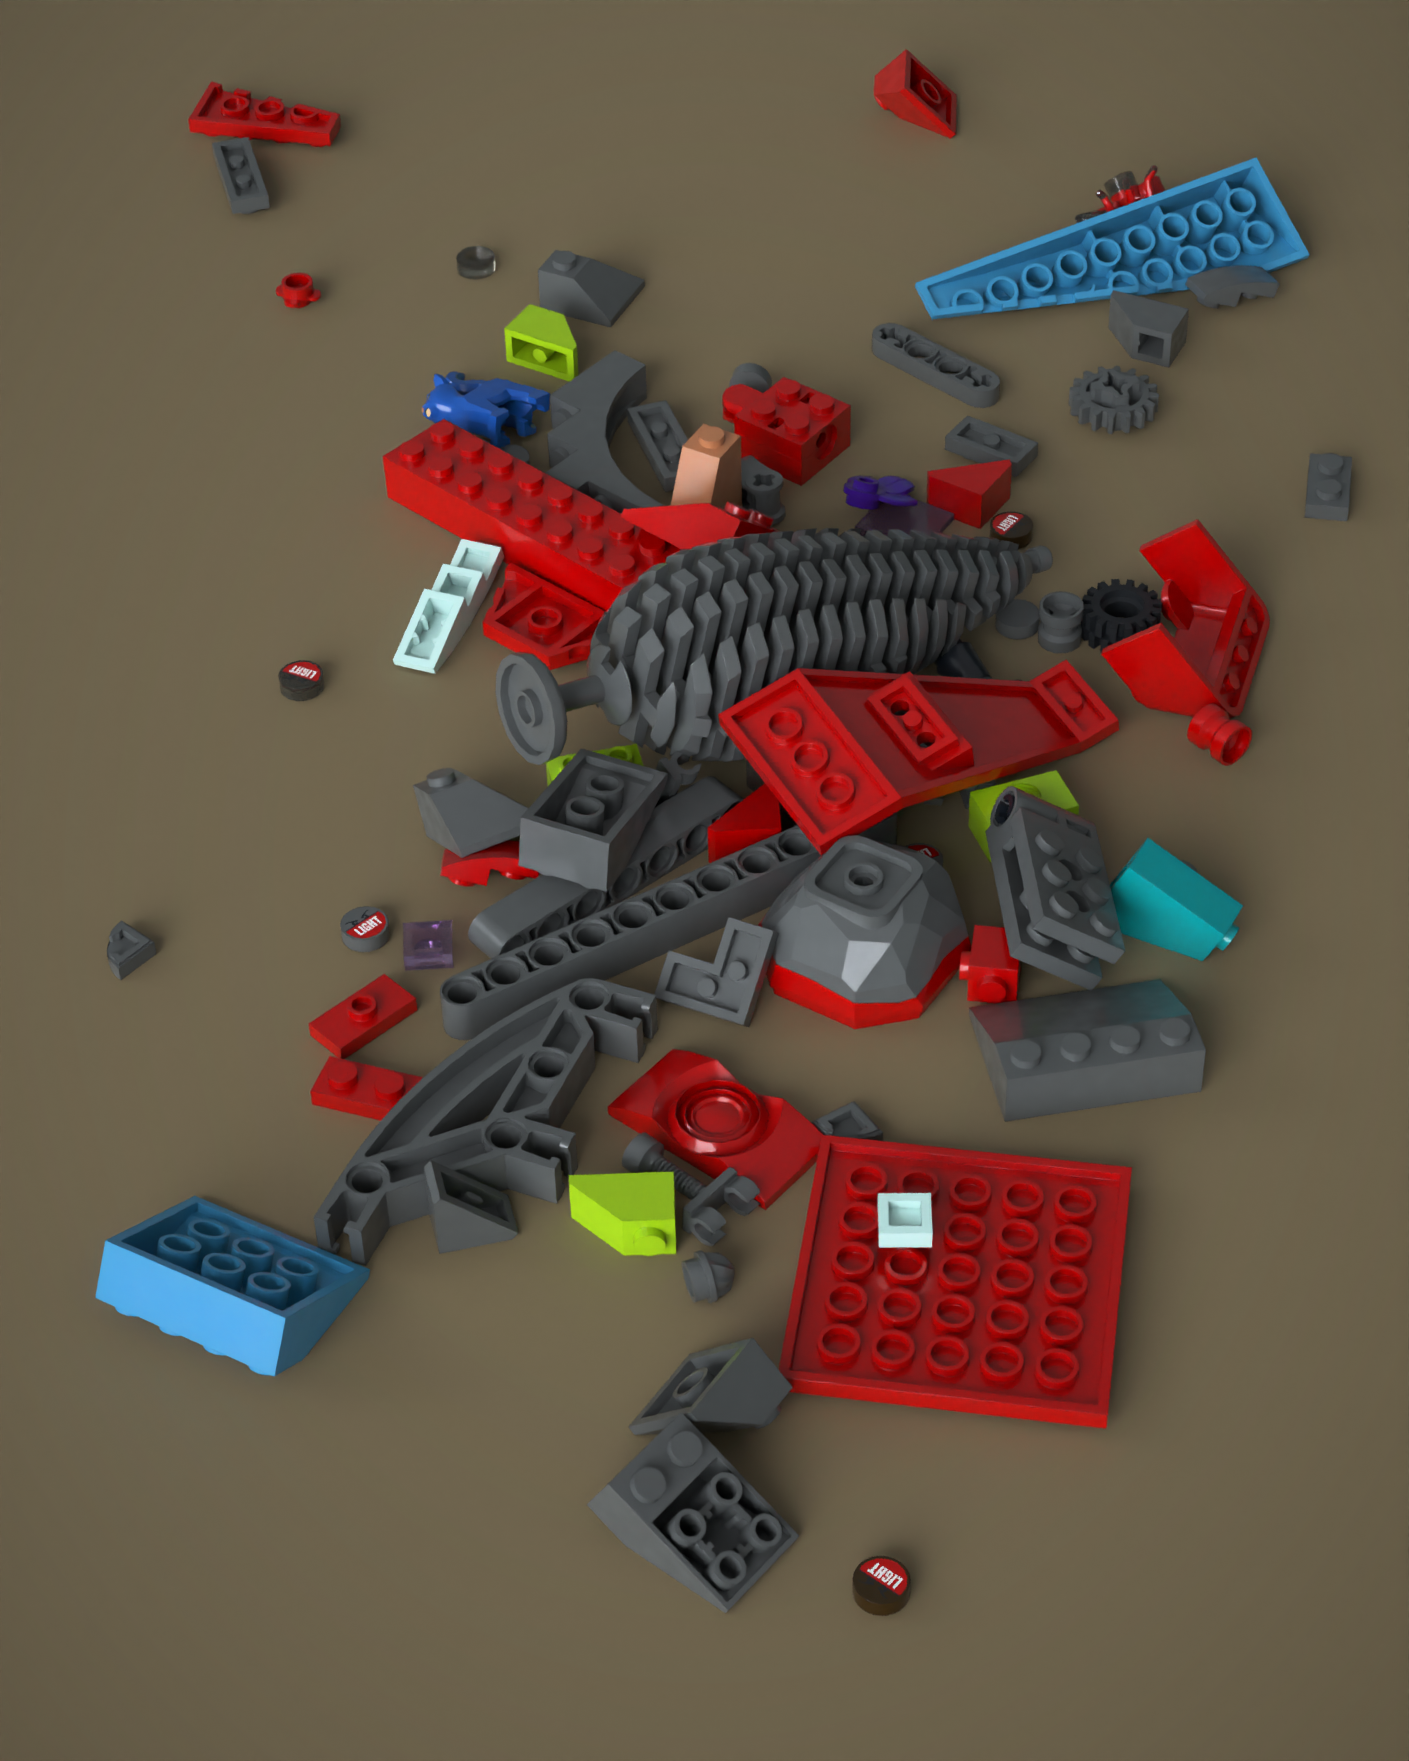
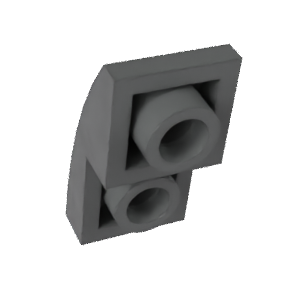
[1185,265,1280,308]

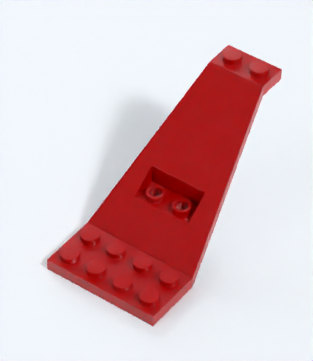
[718,659,1119,855]

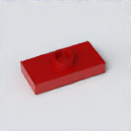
[309,974,417,1059]

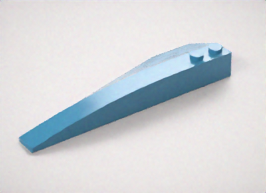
[915,157,1310,320]

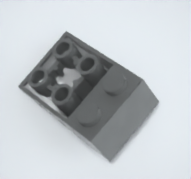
[587,1412,799,1613]

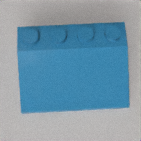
[95,1196,370,1377]

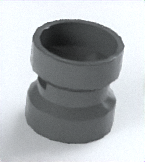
[1038,591,1084,653]

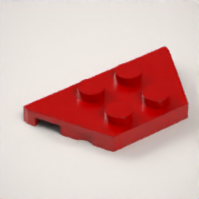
[483,563,605,670]

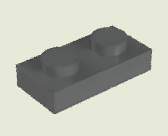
[945,416,1038,477]
[1304,453,1352,521]

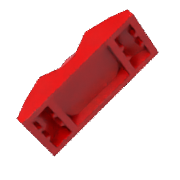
[608,1049,823,1210]

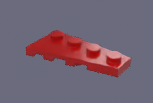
[188,81,341,147]

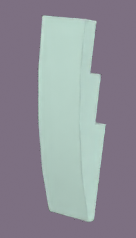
[393,539,504,674]

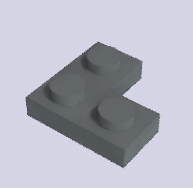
[654,917,779,1027]

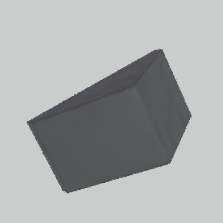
[424,1160,519,1254]

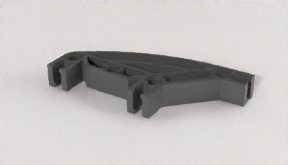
[314,978,658,1266]

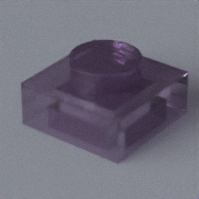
[403,920,454,971]

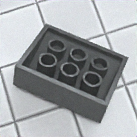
[969,979,1206,1122]

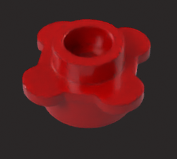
[276,273,321,308]

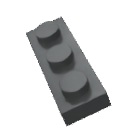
[212,137,270,214]
[627,400,688,492]

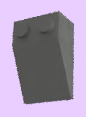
[518,748,668,892]

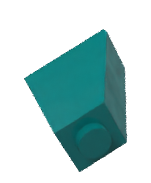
[1110,838,1243,961]

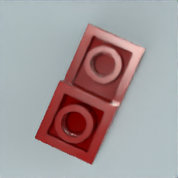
[440,840,539,887]

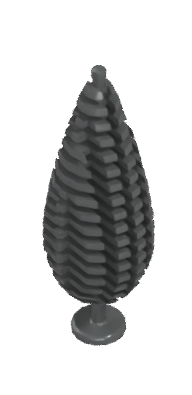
[495,528,1053,765]

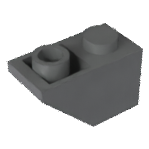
[1108,290,1189,368]

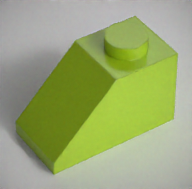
[504,304,579,381]
[569,1171,677,1256]

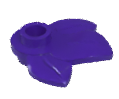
[843,475,918,510]

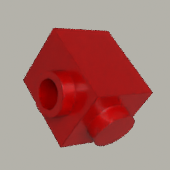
[959,925,1022,1003]

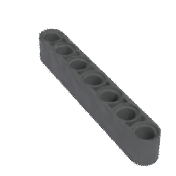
[468,776,744,959]

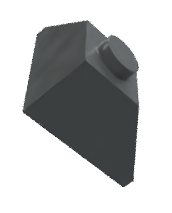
[538,250,645,327]
[413,768,529,858]
[628,1338,793,1435]

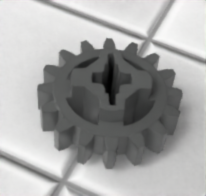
[1069,366,1159,434]

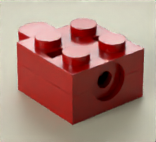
[722,377,851,486]

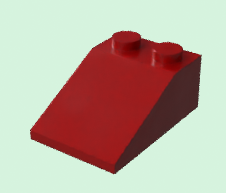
[620,501,780,550]

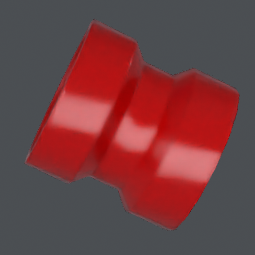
[1187,703,1252,766]

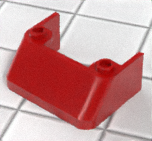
[1101,519,1270,719]

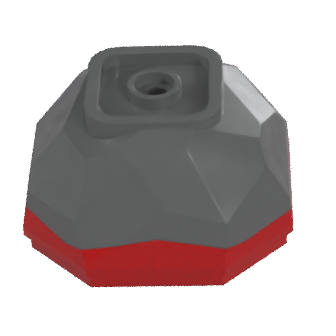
[758,835,971,1029]

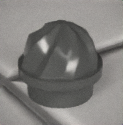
[682,1250,735,1303]

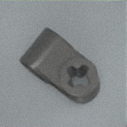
[741,455,786,525]

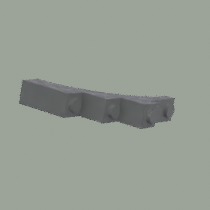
[546,350,664,514]

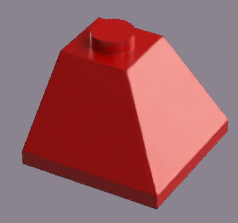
[874,49,957,139]

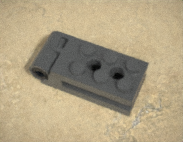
[985,786,1125,991]

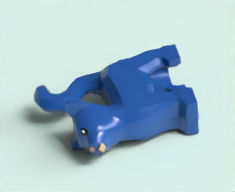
[422,371,550,448]

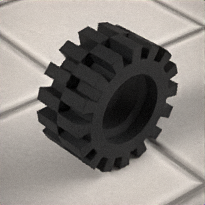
[1081,579,1162,653]

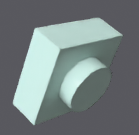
[877,1193,933,1248]

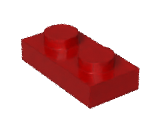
[310,1056,423,1121]

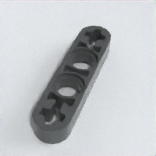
[872,323,1000,408]

